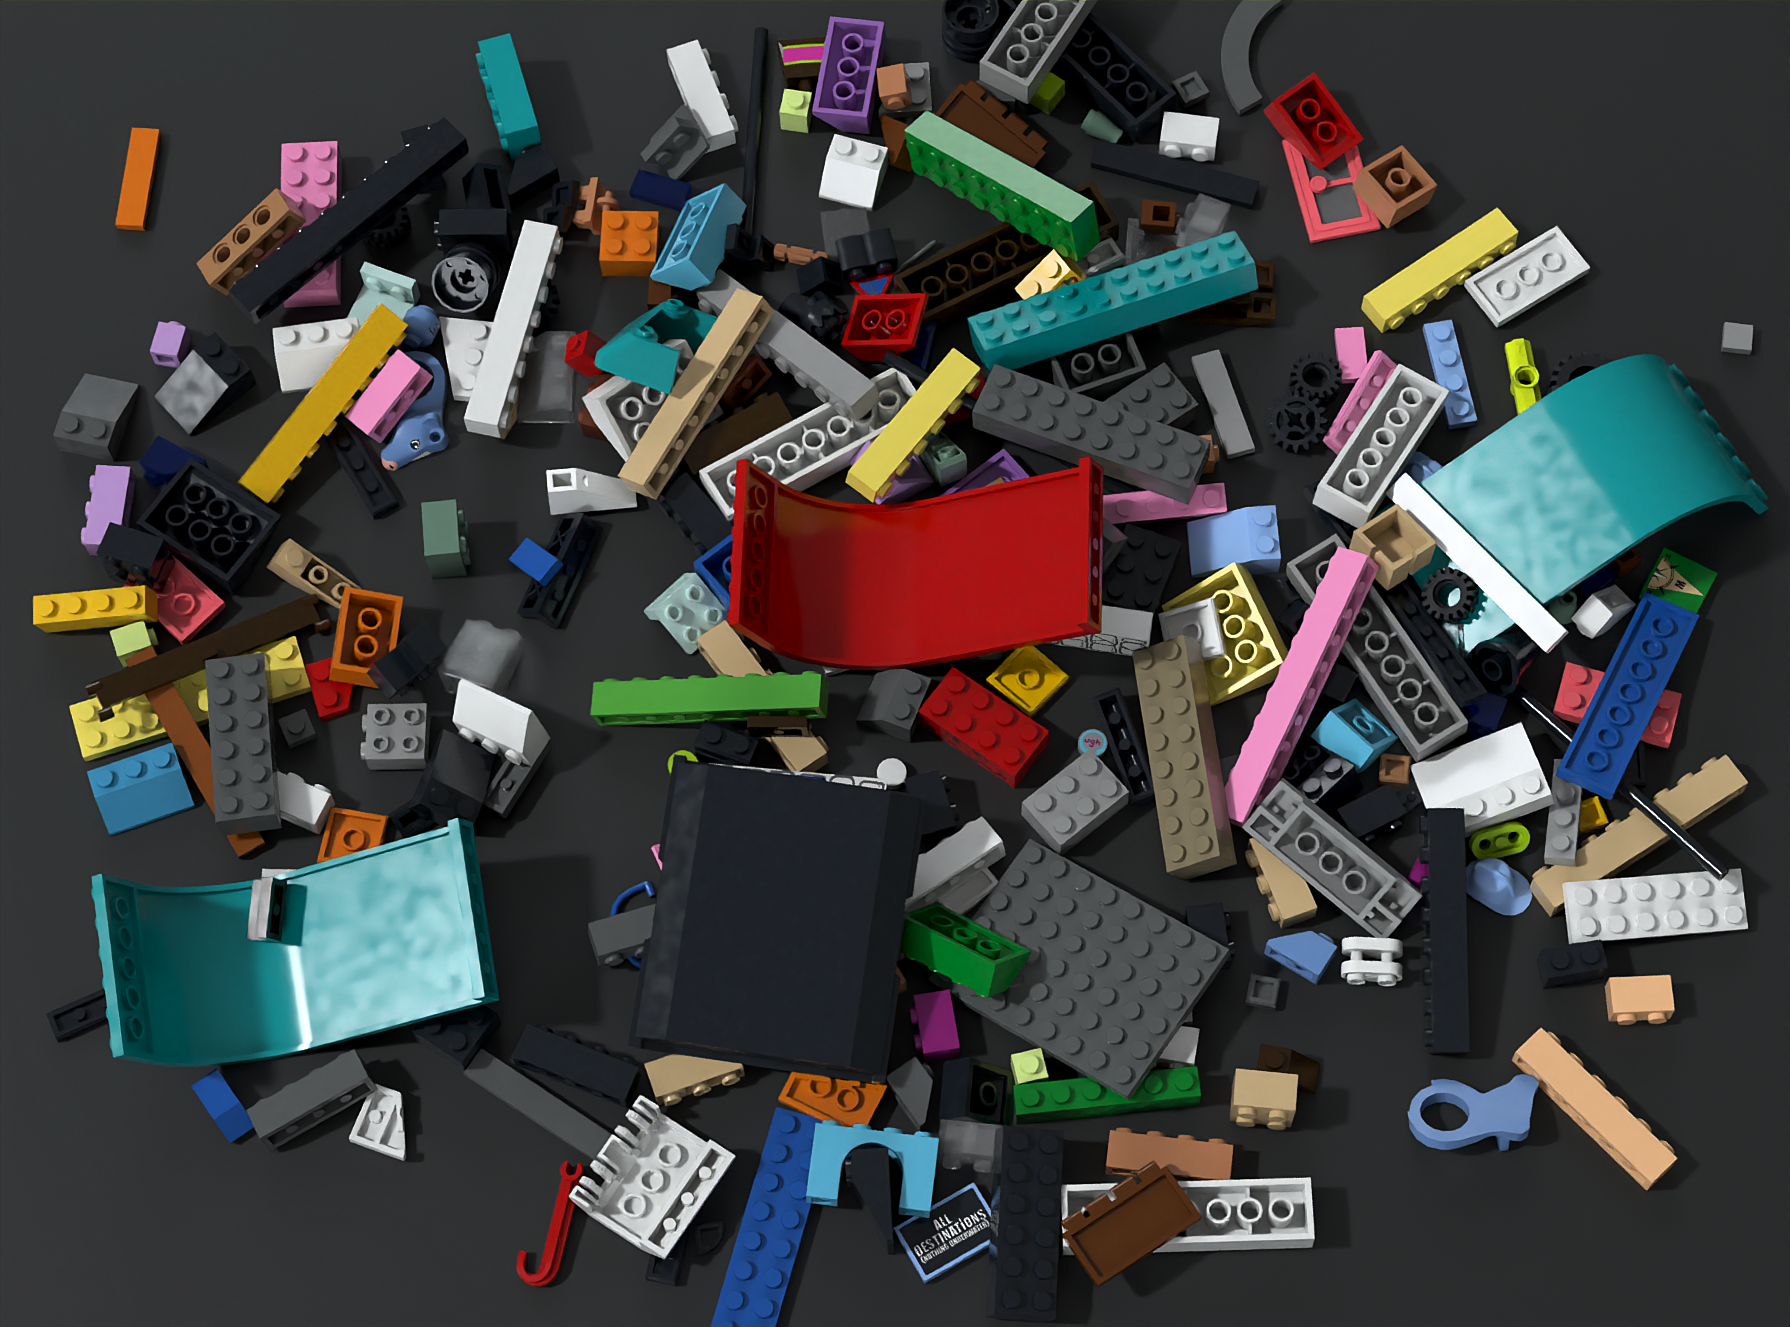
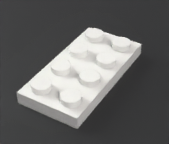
[1464,226,1590,328]

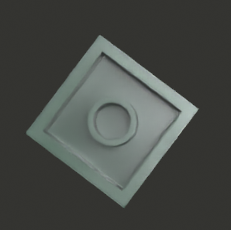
[421,499,471,579]

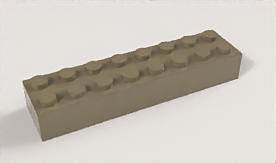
[1132,635,1237,881]

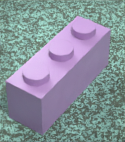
[81,465,136,556]

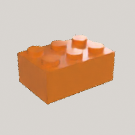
[329,587,403,688]

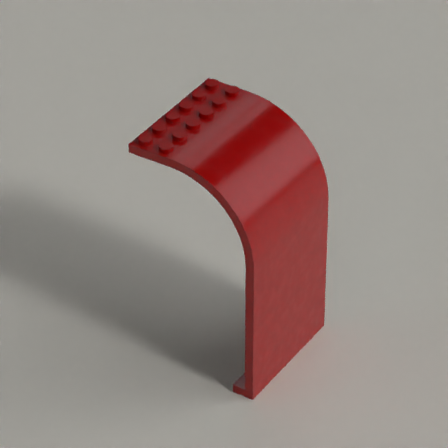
[727,456,1104,670]

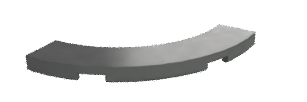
[1220,0,1284,115]

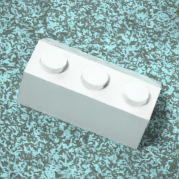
[273,317,360,394]
[453,679,551,767]

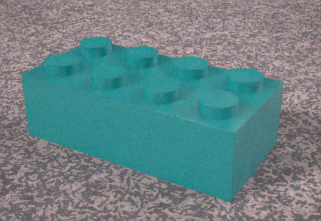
[475,33,542,162]

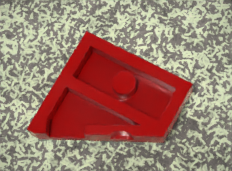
[304,657,355,721]

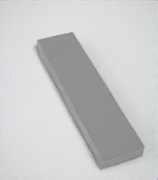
[1191,349,1255,459]

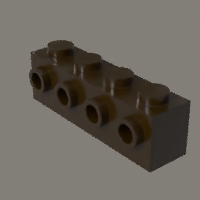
[681,392,793,480]

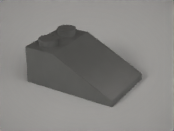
[53,373,140,462]

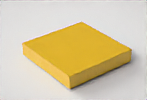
[986,646,1069,718]

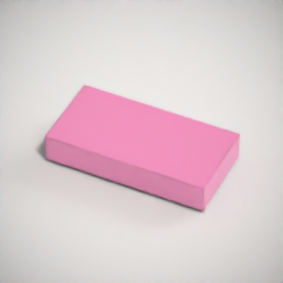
[1334,327,1368,384]

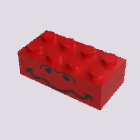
[918,667,1049,789]

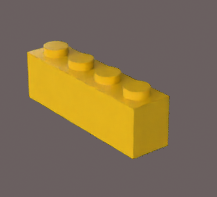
[33,585,157,633]

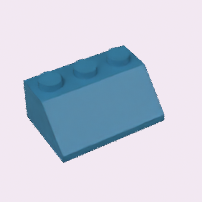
[87,743,196,836]

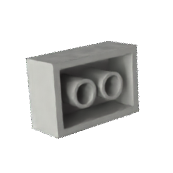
[1021,749,1129,856]

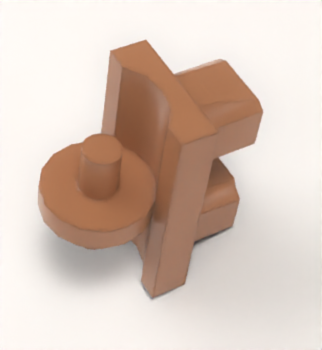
[573,177,620,235]

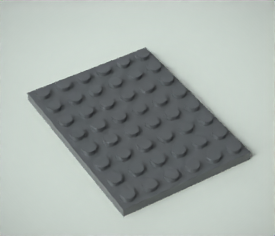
[928,839,1231,1101]

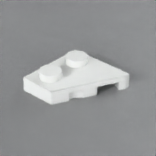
[349,1084,406,1161]

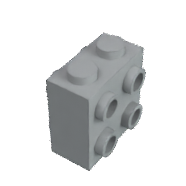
[360,703,431,770]

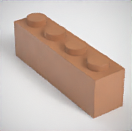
[1105,1128,1233,1181]

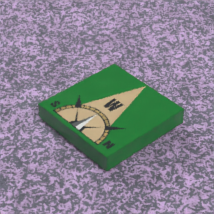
[1638,547,1718,614]

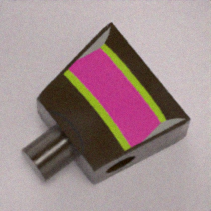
[777,37,826,101]

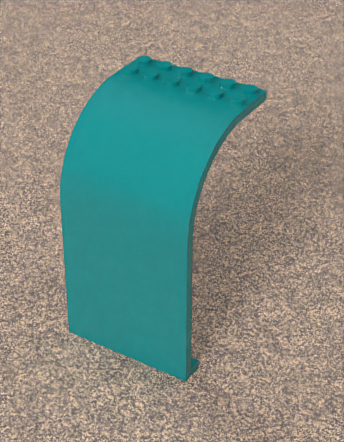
[1374,354,1769,659]
[91,818,499,1067]

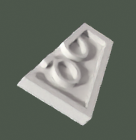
[439,317,493,401]

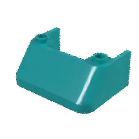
[594,299,718,394]

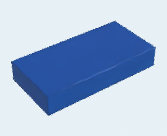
[508,537,563,587]

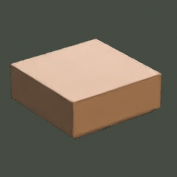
[1378,753,1411,788]

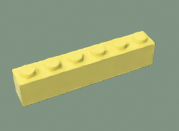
[1361,208,1519,333]
[846,348,981,503]

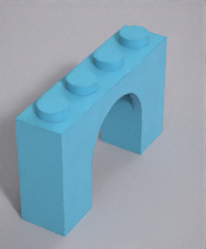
[806,1120,939,1218]

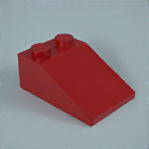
[1263,72,1364,170]
[841,293,929,361]

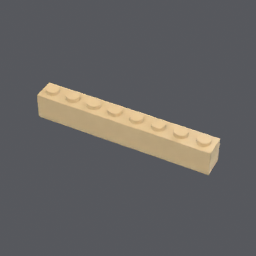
[618,288,775,500]
[1529,755,1748,917]

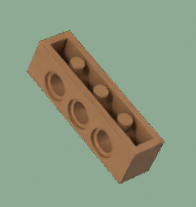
[196,188,306,296]

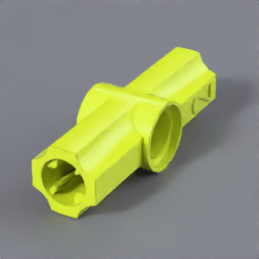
[1504,338,1541,415]

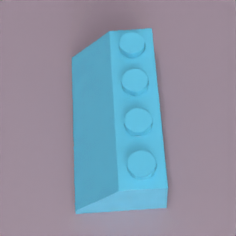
[650,183,747,291]

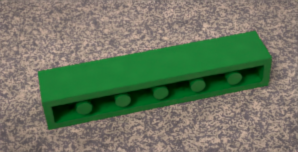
[1013,1066,1201,1125]

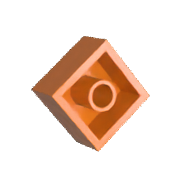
[599,211,661,277]

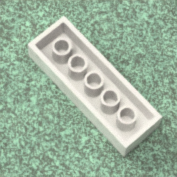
[1312,364,1450,528]

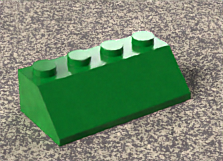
[901,903,1031,998]

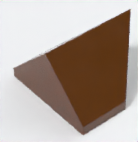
[879,115,913,172]

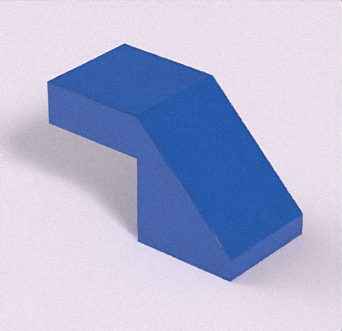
[191,1068,254,1143]

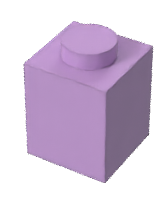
[150,321,191,368]

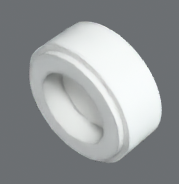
[877,758,907,790]

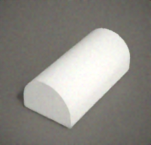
[1072,237,1125,278]

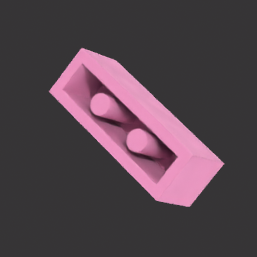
[345,349,433,443]

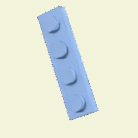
[1423,320,1477,430]

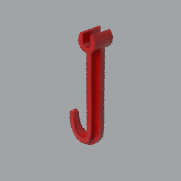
[516,1160,587,1287]

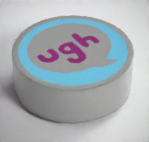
[1078,729,1108,759]

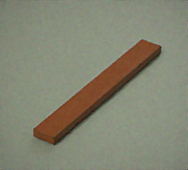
[125,646,266,859]

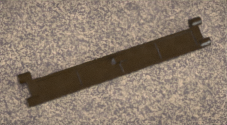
[84,594,332,722]

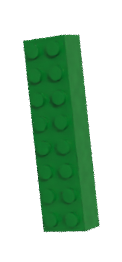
[904,111,1100,262]

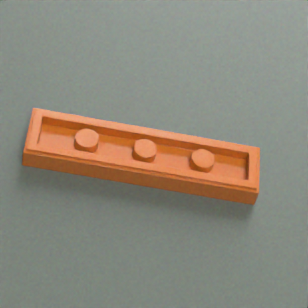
[115,127,161,231]

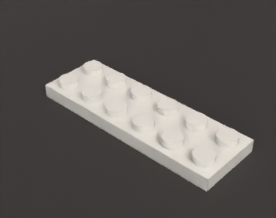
[1562,869,1748,944]

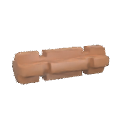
[773,243,829,265]

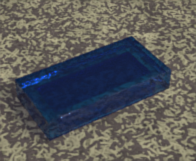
[629,169,692,212]

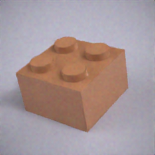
[1352,145,1438,229]

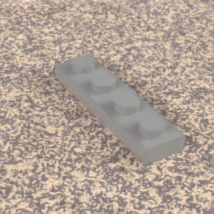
[1544,759,1583,866]

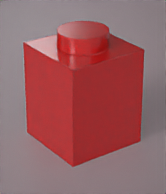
[564,330,607,378]

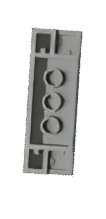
[1242,778,1422,938]

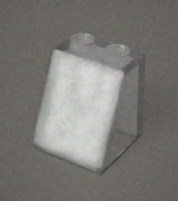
[438,619,525,698]

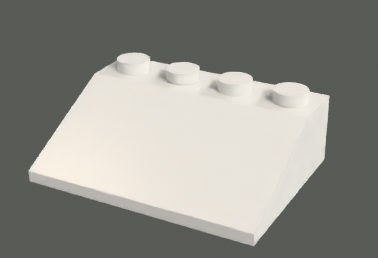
[582,339,724,462]
[1410,722,1555,838]

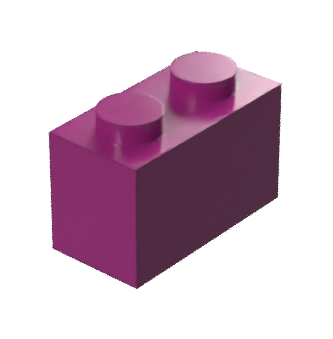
[909,989,960,1062]

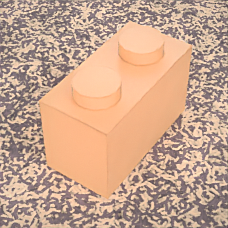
[1605,975,1675,1025]

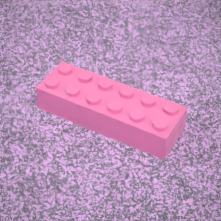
[281,141,342,308]

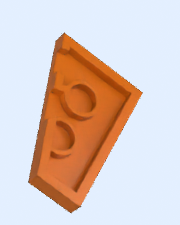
[778,1072,888,1128]

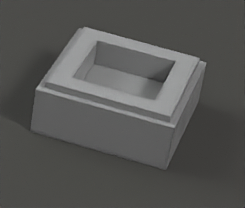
[1721,322,1753,355]

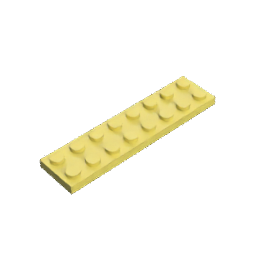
[69,636,311,762]

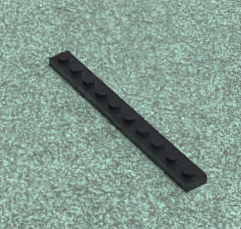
[1303,480,1488,709]

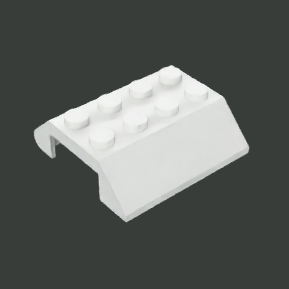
[568,1095,736,1259]

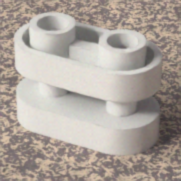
[1341,937,1403,986]

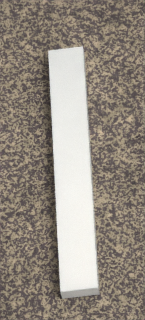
[1385,472,1569,653]

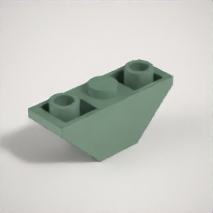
[920,430,967,487]

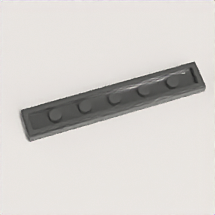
[463,1048,612,1169]

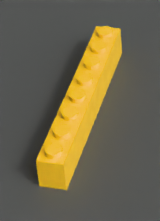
[237,303,408,505]

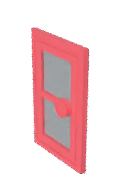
[1282,139,1381,243]

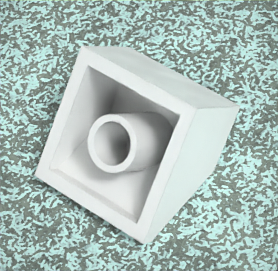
[819,134,889,211]

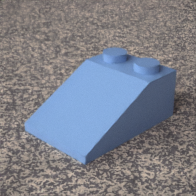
[1186,505,1281,578]

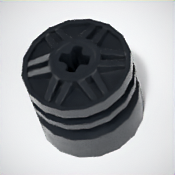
[942,0,1000,61]
[431,241,501,313]

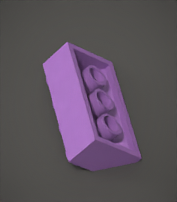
[812,16,887,134]

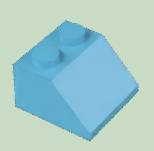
[1311,698,1399,773]

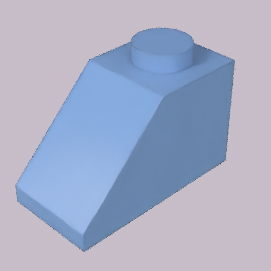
[1264,931,1337,985]

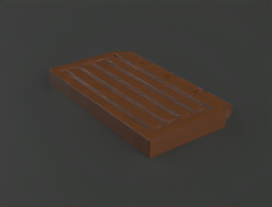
[934,79,1049,169]
[1061,1160,1202,1288]

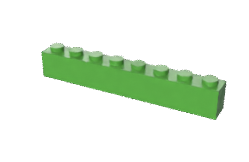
[591,671,829,726]

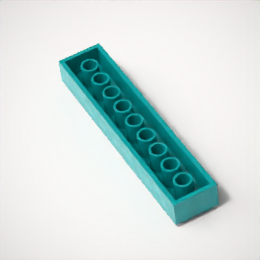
[967,231,1258,375]

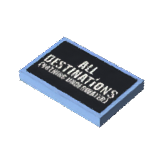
[893,1182,991,1283]

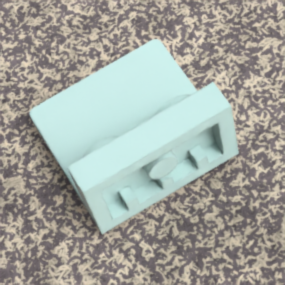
[347,262,420,327]
[644,573,728,654]

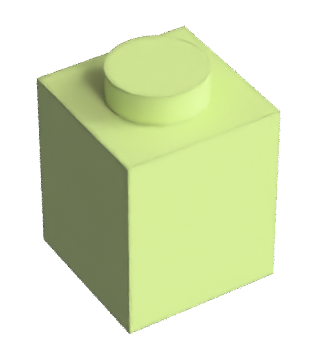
[779,89,813,133]
[110,620,159,667]
[1011,1048,1048,1085]

